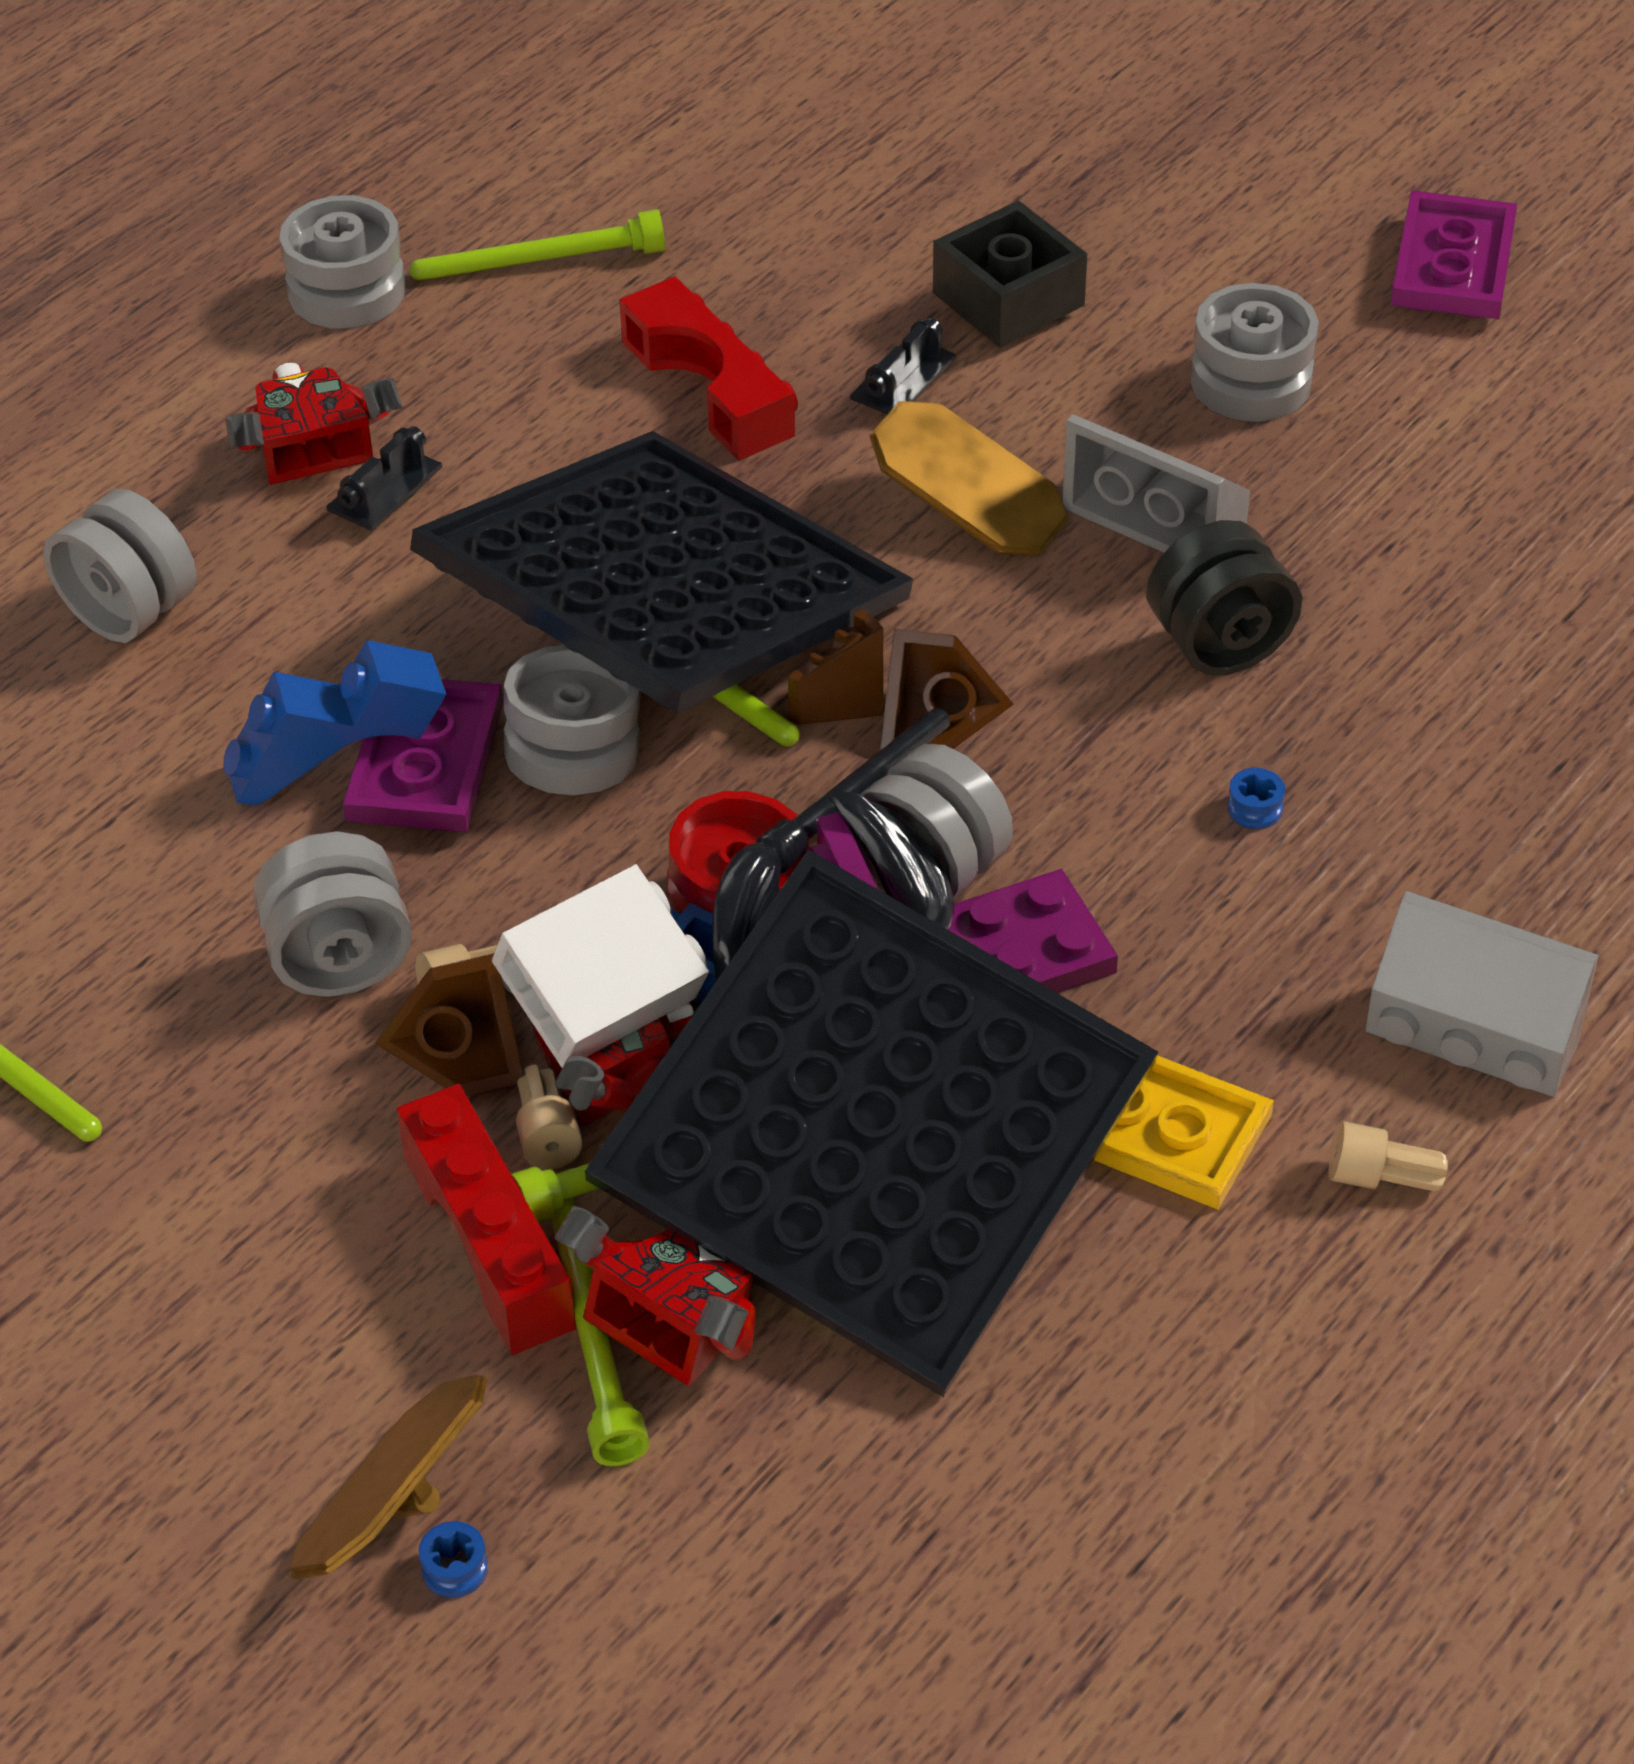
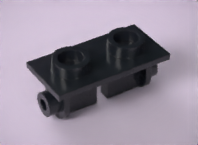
[850,318,956,415]
[326,426,442,531]

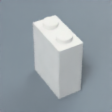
[492,864,709,1068]

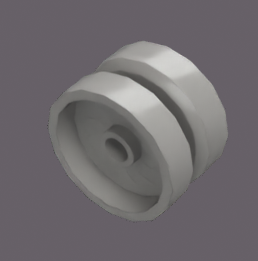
[279,195,406,329]
[1190,283,1319,422]
[43,488,197,643]
[504,645,640,796]
[849,743,1013,900]
[254,831,411,997]

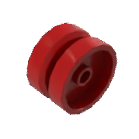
[666,791,809,914]

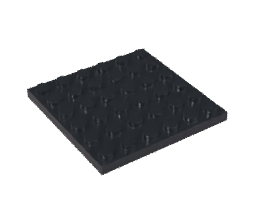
[410,431,913,713]
[585,849,1159,1398]

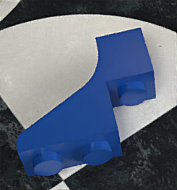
[223,640,446,805]

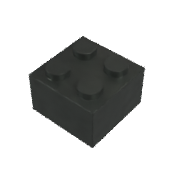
[933,200,1088,348]

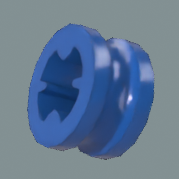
[1227,767,1286,829]
[419,1521,488,1598]

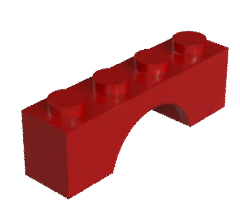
[619,276,798,461]
[396,1083,576,1356]

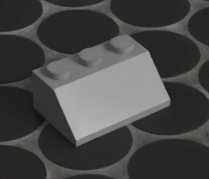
[1062,414,1250,553]
[1365,891,1599,1097]

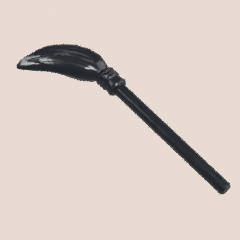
[712,708,950,980]
[830,792,955,930]

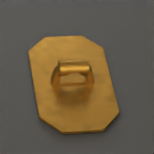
[869,401,1068,556]
[290,1375,487,1580]

